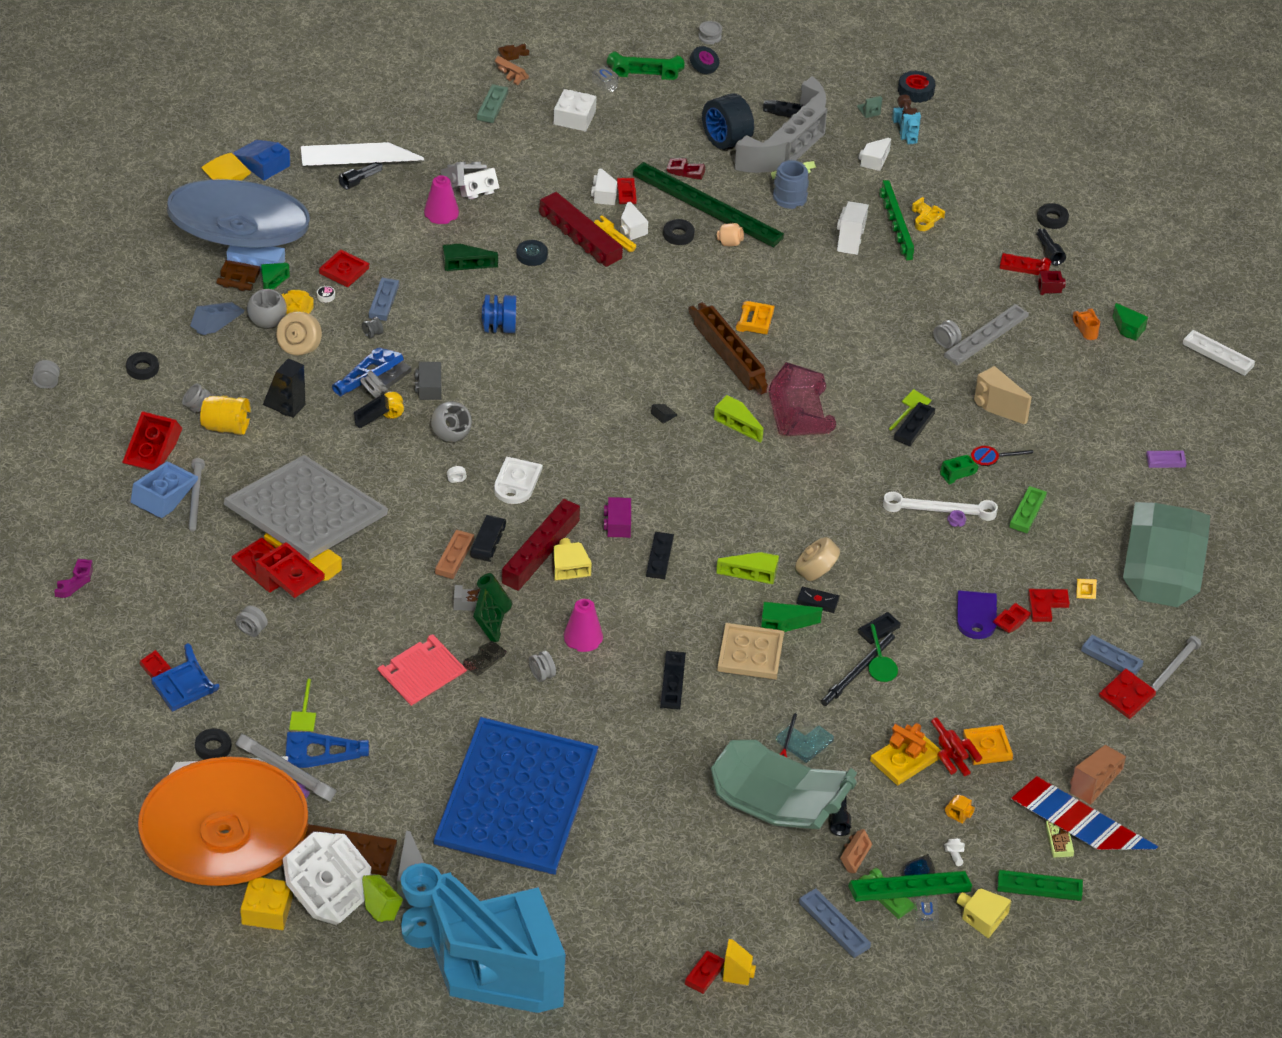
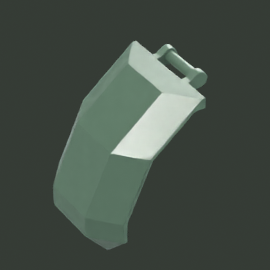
[1123,502,1210,607]
[711,740,857,829]

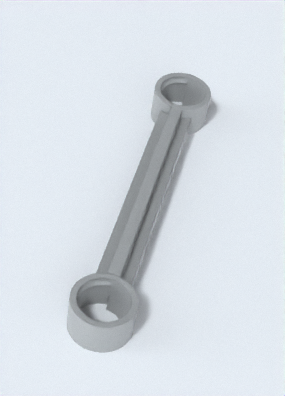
[235,733,337,802]

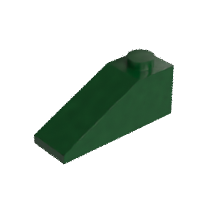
[442,243,498,271]

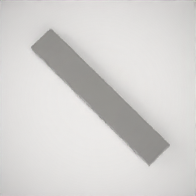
[944,304,1029,366]

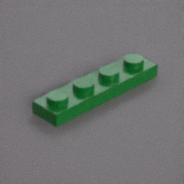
[997,870,1083,901]

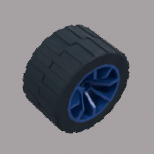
[702,93,755,150]

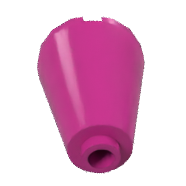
[424,175,459,224]
[564,599,603,652]

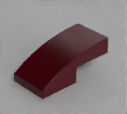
[666,158,706,180]

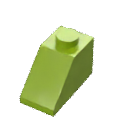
[362,875,403,922]

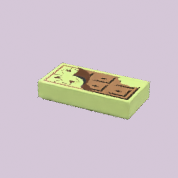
[1045,821,1074,858]

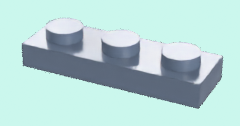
[369,278,399,321]
[1081,635,1144,675]

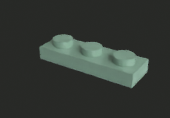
[477,84,508,123]

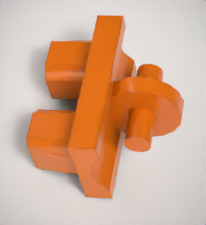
[889,723,928,759]

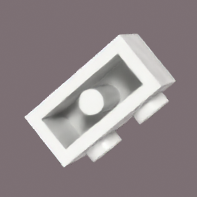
[459,168,499,199]

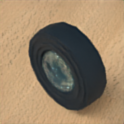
[516,240,548,266]

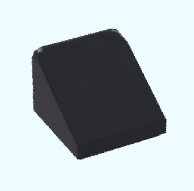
[651,404,677,424]

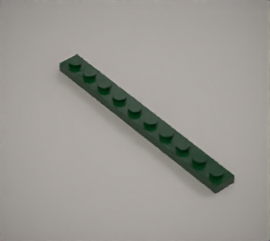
[633,162,784,248]

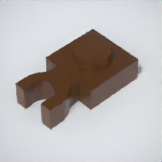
[498,44,529,61]

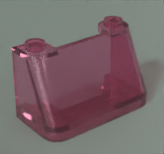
[769,362,837,436]

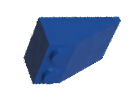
[233,140,290,181]

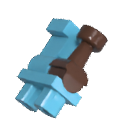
[892,95,921,144]

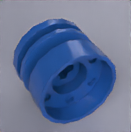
[482,295,516,333]

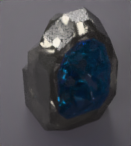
[900,854,937,876]

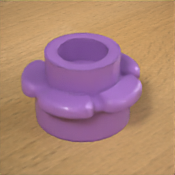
[947,510,966,527]

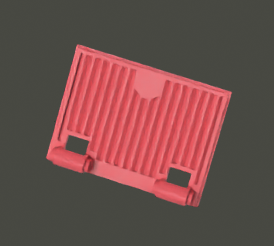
[377,634,467,706]

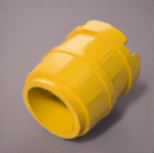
[200,395,250,435]

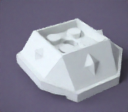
[283,832,371,925]

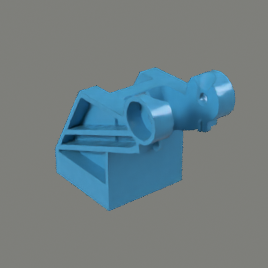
[401,863,566,1013]

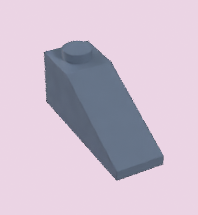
[190,302,245,335]

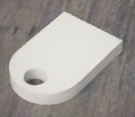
[494,457,543,504]

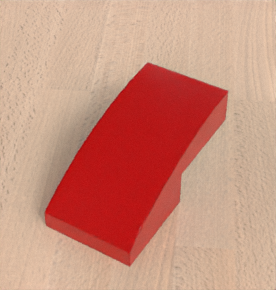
[617,178,637,204]
[993,603,1031,633]

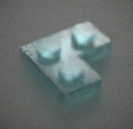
[776,725,834,763]

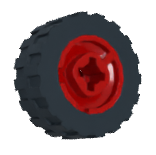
[898,70,936,103]

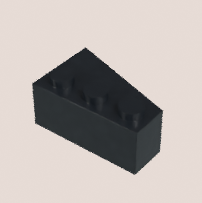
[263,358,306,418]

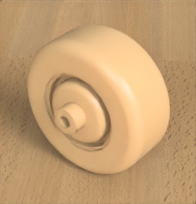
[276,312,322,356]
[795,537,840,581]

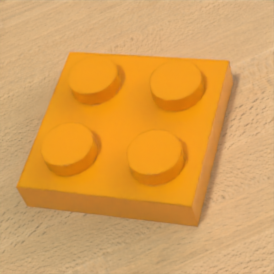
[963,725,1013,765]

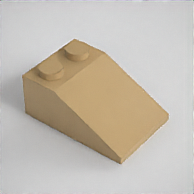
[974,366,1032,424]

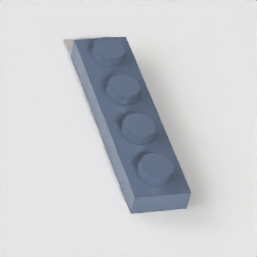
[799,888,871,958]

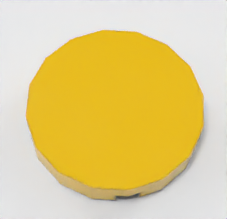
[282,290,314,315]

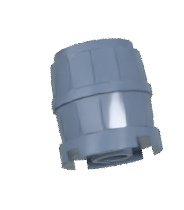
[773,160,809,209]

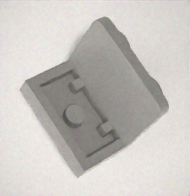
[441,162,487,189]

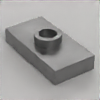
[378,361,411,388]

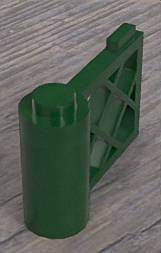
[473,573,513,643]

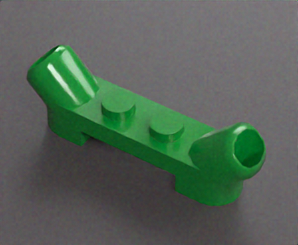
[607,51,685,80]

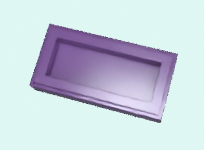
[1146,451,1187,468]

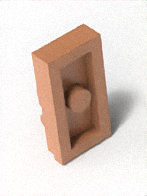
[495,56,529,85]
[840,829,873,873]

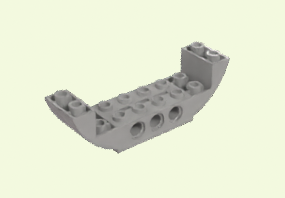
[734,76,828,173]

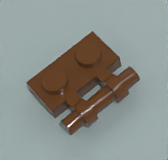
[217,260,260,291]

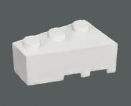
[837,201,869,255]

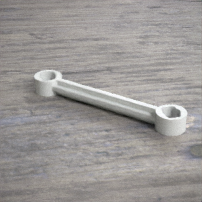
[883,492,998,521]

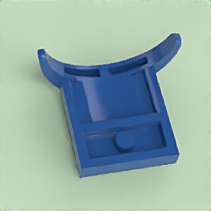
[151,643,219,712]

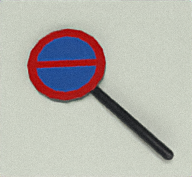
[971,446,1034,466]

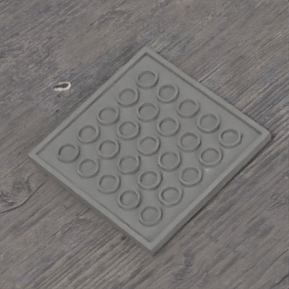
[224,455,388,560]

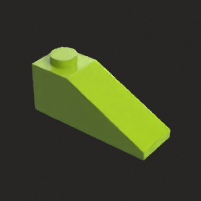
[714,395,764,443]
[716,552,779,584]

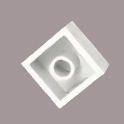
[554,89,596,131]

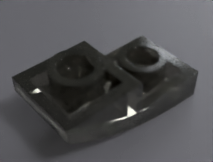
[463,641,507,676]

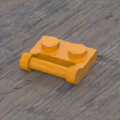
[736,301,775,334]

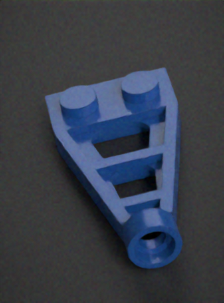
[332,347,404,397]
[286,732,369,768]

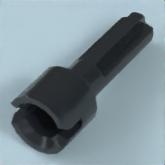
[339,162,383,190]
[1036,228,1067,266]
[831,797,851,836]

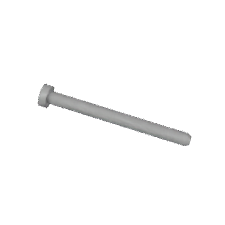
[189,458,205,532]
[1151,636,1201,692]

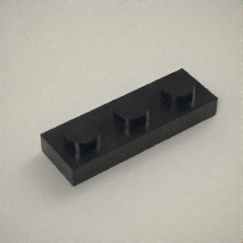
[894,402,936,446]
[646,532,674,580]

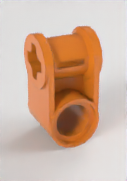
[1073,308,1100,340]

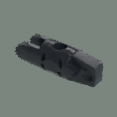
[763,100,805,118]

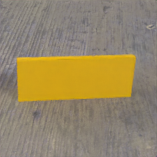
[264,533,342,581]

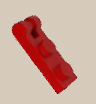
[999,253,1051,275]

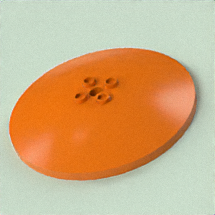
[138,757,308,886]

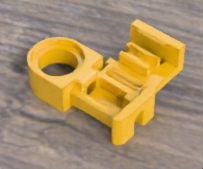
[912,197,945,231]

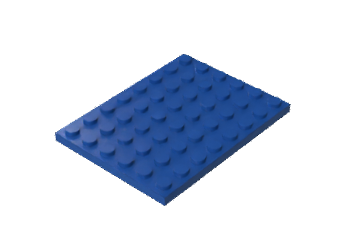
[434,717,598,875]

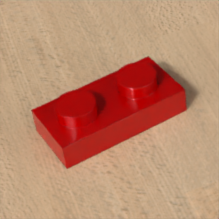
[685,950,725,994]

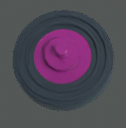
[690,46,720,75]

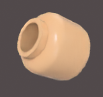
[717,223,744,246]

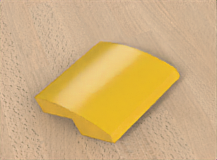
[201,153,251,181]

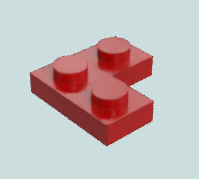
[1028,589,1070,622]

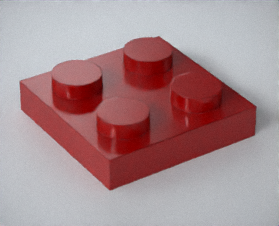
[319,249,369,287]
[1099,668,1156,719]

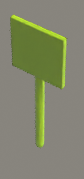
[889,389,932,431]
[289,678,316,732]

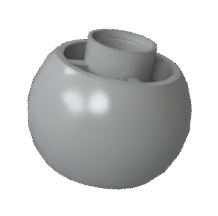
[247,289,287,328]
[431,401,472,442]

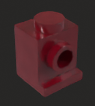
[1038,271,1066,295]

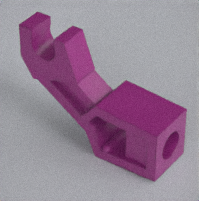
[54,559,93,598]

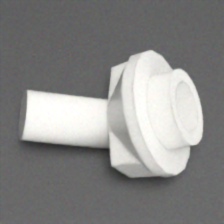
[944,839,965,866]

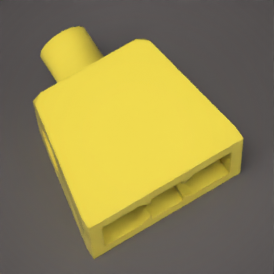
[554,538,592,580]
[957,889,1011,938]

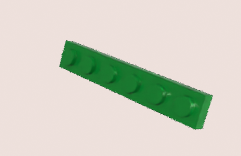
[879,180,914,261]
[848,871,972,902]

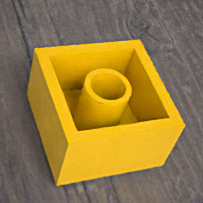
[241,877,293,930]

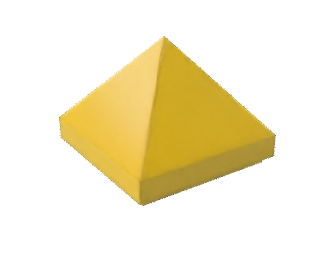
[1076,579,1097,599]

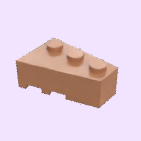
[1070,745,1126,805]

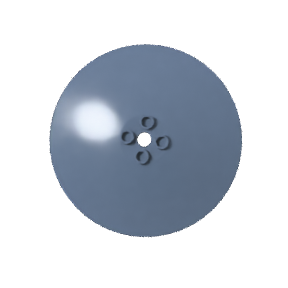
[167,179,310,247]

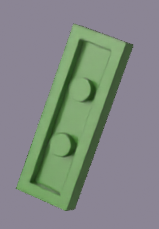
[1010,486,1047,534]

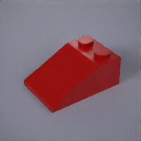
[122,411,182,471]

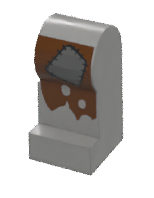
[453,585,487,611]

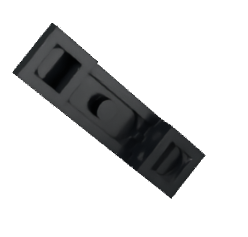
[660,651,686,710]

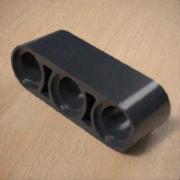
[471,515,506,562]

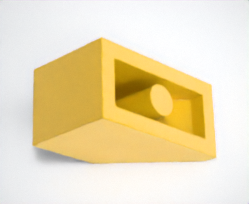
[723,939,756,986]

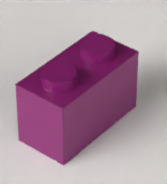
[604,497,631,538]

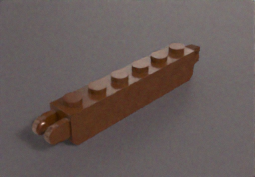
[688,302,768,395]

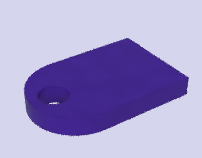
[957,590,997,639]

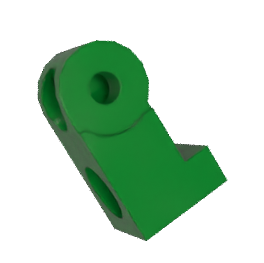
[940,455,979,484]

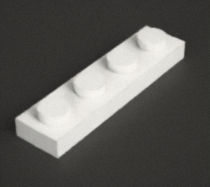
[1183,330,1255,376]

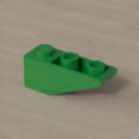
[761,602,823,632]

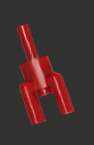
[931,717,983,776]

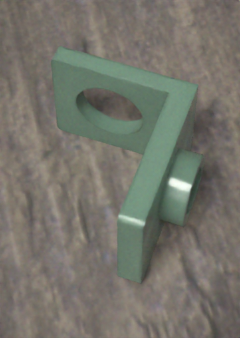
[857,96,882,118]

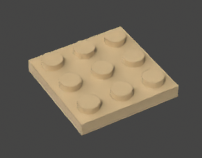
[717,623,784,680]

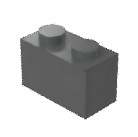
[415,362,441,400]

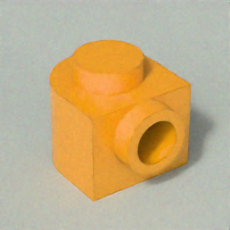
[945,795,975,824]

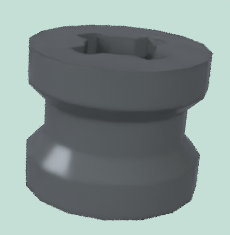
[362,317,383,338]

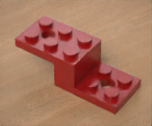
[232,537,325,598]

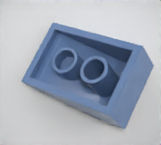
[131,461,198,518]

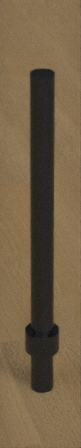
[821,633,895,706]

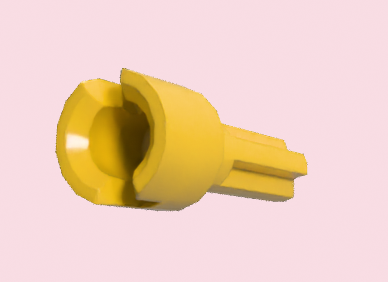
[594,216,636,252]

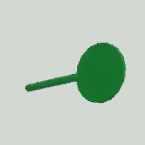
[869,624,898,682]

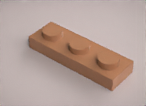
[435,530,474,579]

